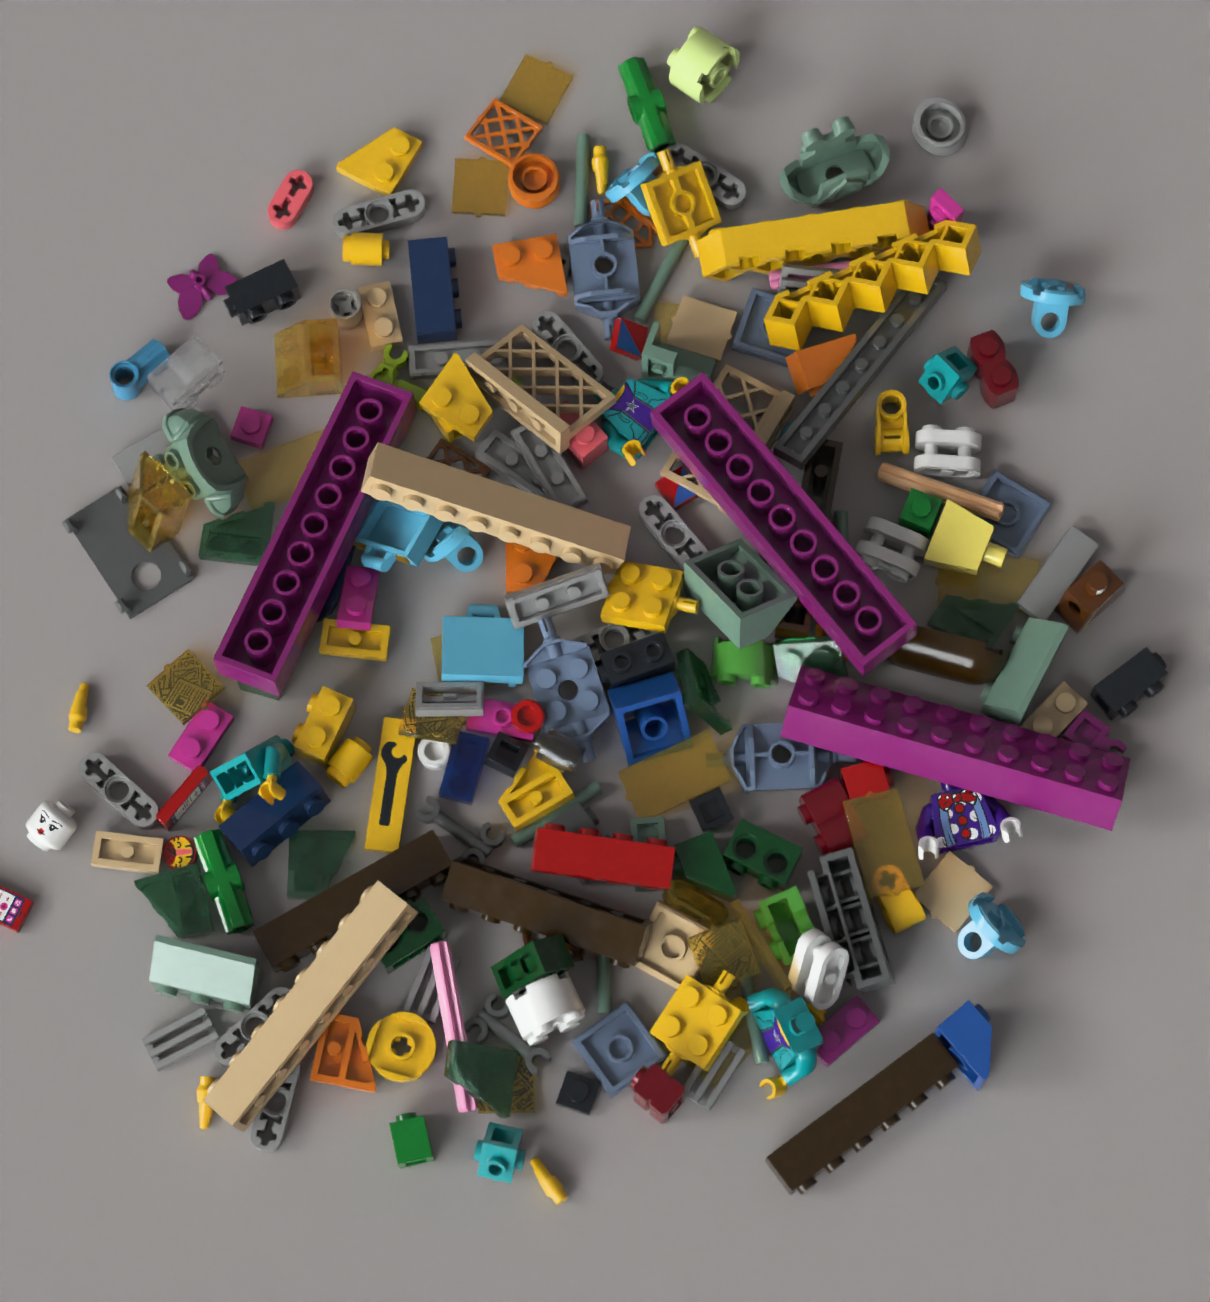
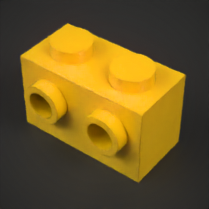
[292,686,356,769]

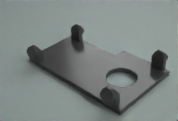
[62,486,194,620]

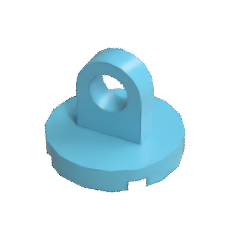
[605,151,660,216]
[1020,278,1086,338]
[424,522,484,572]
[958,892,1026,959]

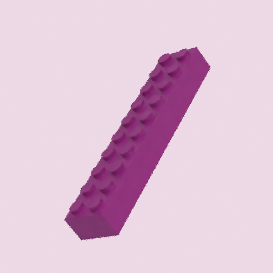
[213,371,417,697]
[650,372,917,677]
[780,665,1131,831]

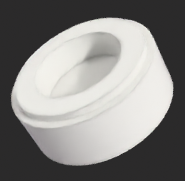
[418,735,452,770]

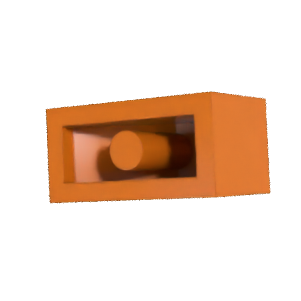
[785,333,857,397]

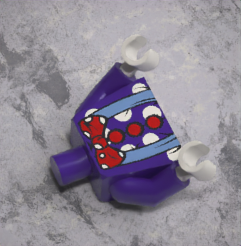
[915,782,1023,860]

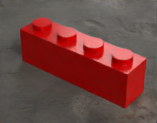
[530,823,675,891]

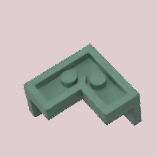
[641,320,716,381]

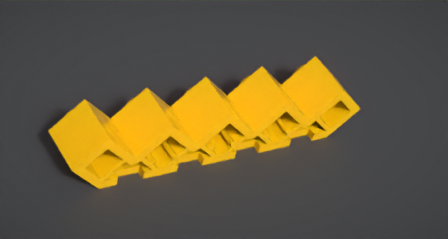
[697,200,930,282]
[764,220,981,351]

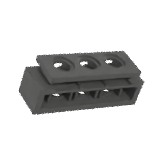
[807,847,896,993]

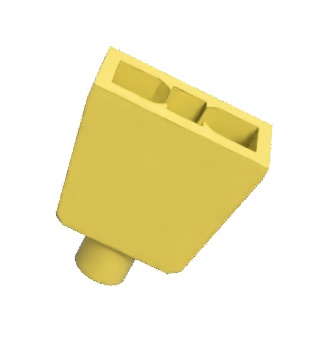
[924,500,1008,575]

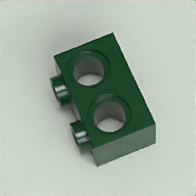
[723,819,803,892]
[380,897,447,974]
[491,934,575,999]

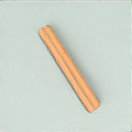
[877,462,1005,521]

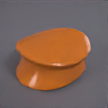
[508,153,561,209]

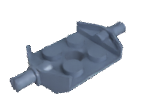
[568,199,641,341]
[523,617,612,763]
[706,723,856,794]

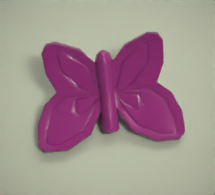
[167,254,237,320]

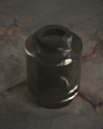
[532,728,585,774]

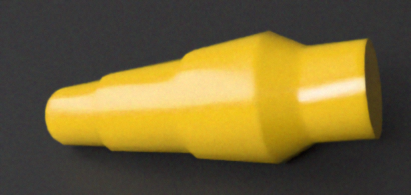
[591,146,609,195]
[68,683,89,733]
[197,1076,214,1129]
[530,1157,568,1205]

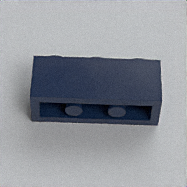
[408,237,463,344]
[219,760,331,867]

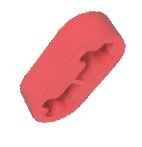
[267,170,314,230]

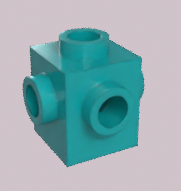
[918,346,978,404]
[473,1122,526,1183]

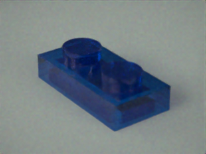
[438,730,491,806]

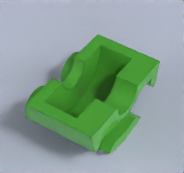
[710,637,780,689]
[753,886,815,966]

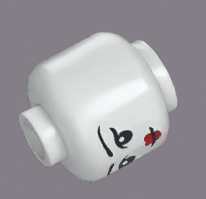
[26,800,77,852]

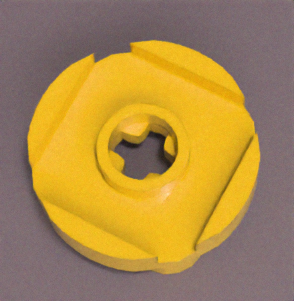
[367,1011,437,1083]

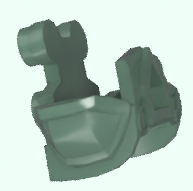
[779,116,890,208]
[146,408,249,518]

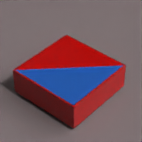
[609,317,648,361]
[655,465,699,511]

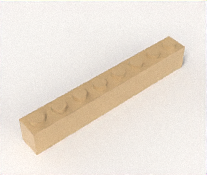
[361,442,631,575]
[203,880,418,1132]

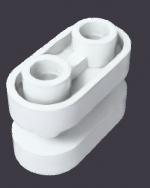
[914,425,982,479]
[855,516,930,583]
[788,929,849,1010]

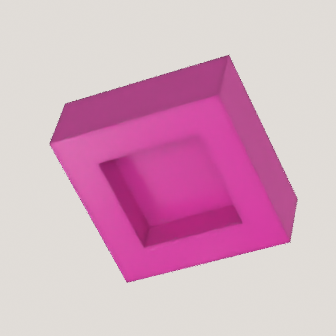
[230,406,274,450]

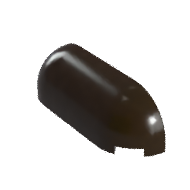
[887,626,1010,685]

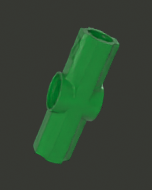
[618,57,676,156]
[193,829,255,935]

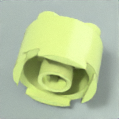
[667,26,740,105]

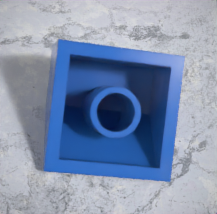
[607,672,694,766]
[934,1000,992,1091]

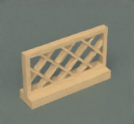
[466,324,617,454]
[660,364,795,514]

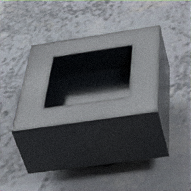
[483,731,529,778]
[689,787,734,833]
[556,1070,600,1116]

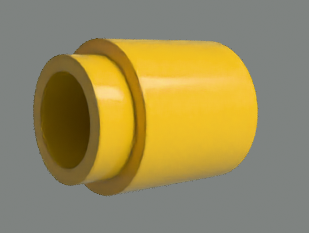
[343,232,390,266]
[324,737,373,789]

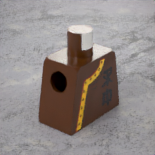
[1054,560,1124,634]

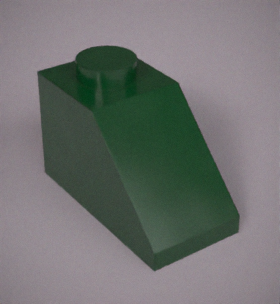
[673,830,737,902]

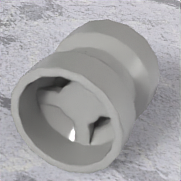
[328,288,363,330]

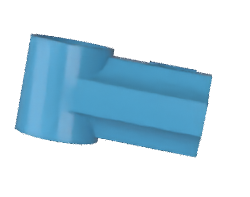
[109,339,173,401]

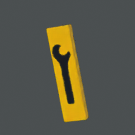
[364,717,418,854]

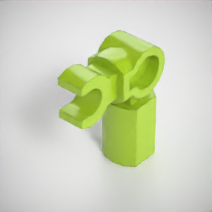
[370,344,428,412]

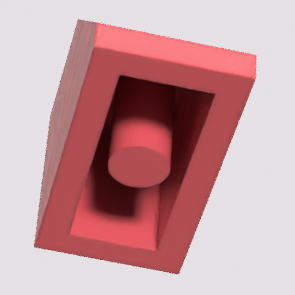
[554,400,608,470]

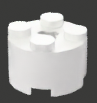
[506,972,585,1046]

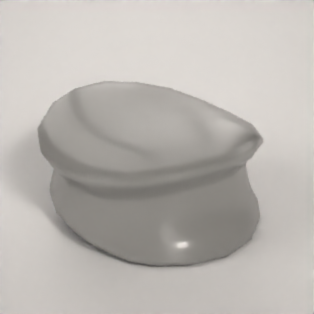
[912,96,967,156]

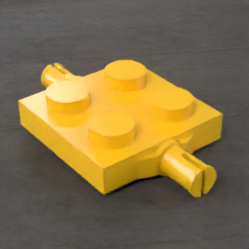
[640,148,722,258]
[600,561,700,633]
[649,969,745,1077]

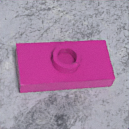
[466,698,535,743]

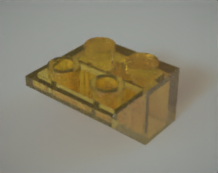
[274,318,343,398]
[127,451,192,553]

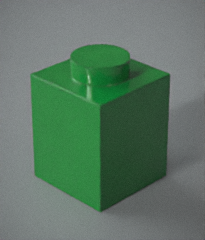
[898,488,943,539]
[389,1112,434,1169]

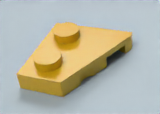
[336,127,423,196]
[419,352,493,442]
[498,743,575,832]

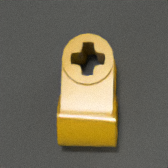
[874,389,909,455]
[870,865,926,935]

